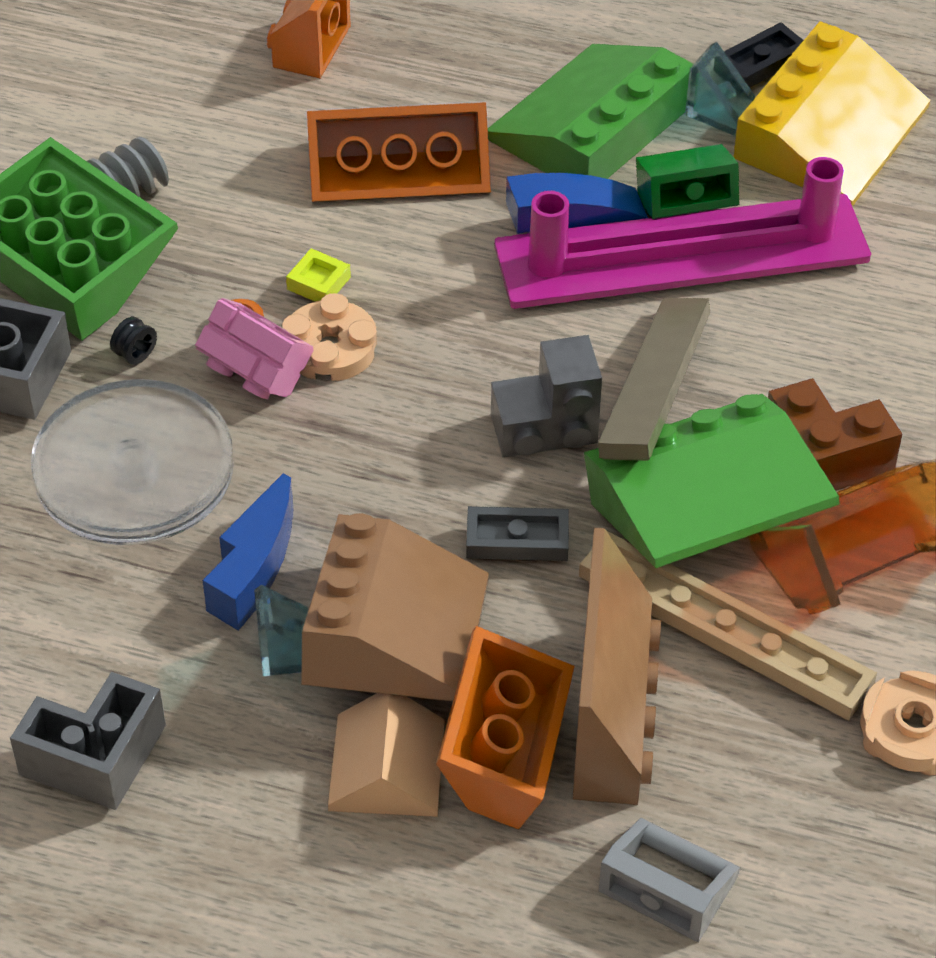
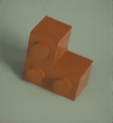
[768,378,903,491]

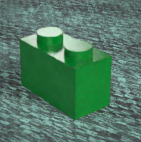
[636,144,740,219]

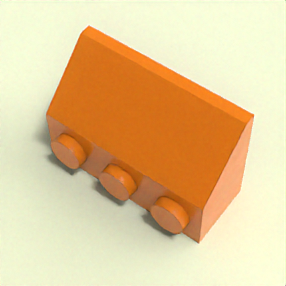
[436,626,575,830]

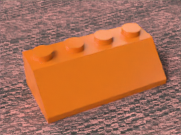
[307,102,491,202]

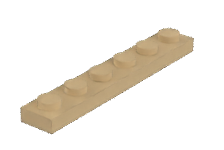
[579,531,877,721]

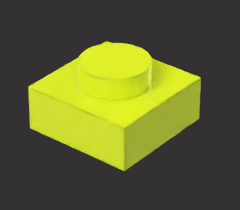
[286,248,351,302]

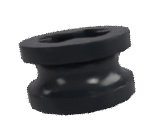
[110,316,157,365]

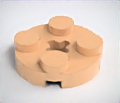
[282,293,377,381]
[860,670,936,776]

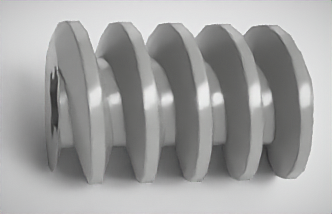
[87,136,169,197]

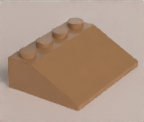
[301,513,489,701]
[573,528,661,805]

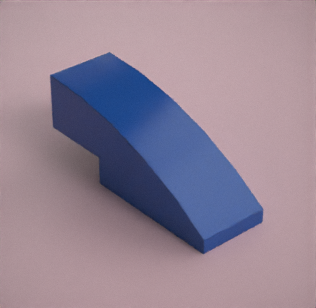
[506,173,648,234]
[202,473,294,631]

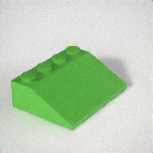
[488,44,697,179]
[0,137,178,341]
[584,394,840,568]

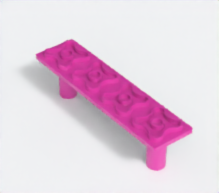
[494,157,871,309]

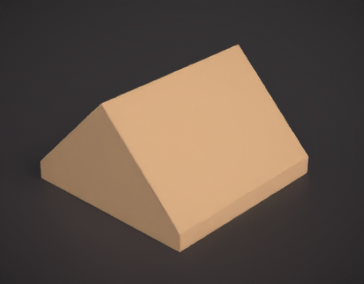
[328,693,445,817]

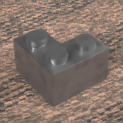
[491,335,602,458]
[10,672,166,810]

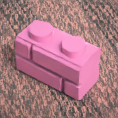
[195,298,314,400]

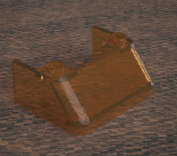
[748,459,936,614]

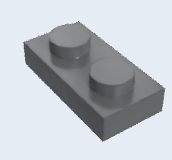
[466,506,569,561]

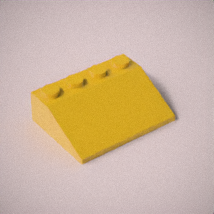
[733,21,930,206]

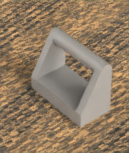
[599,818,741,943]

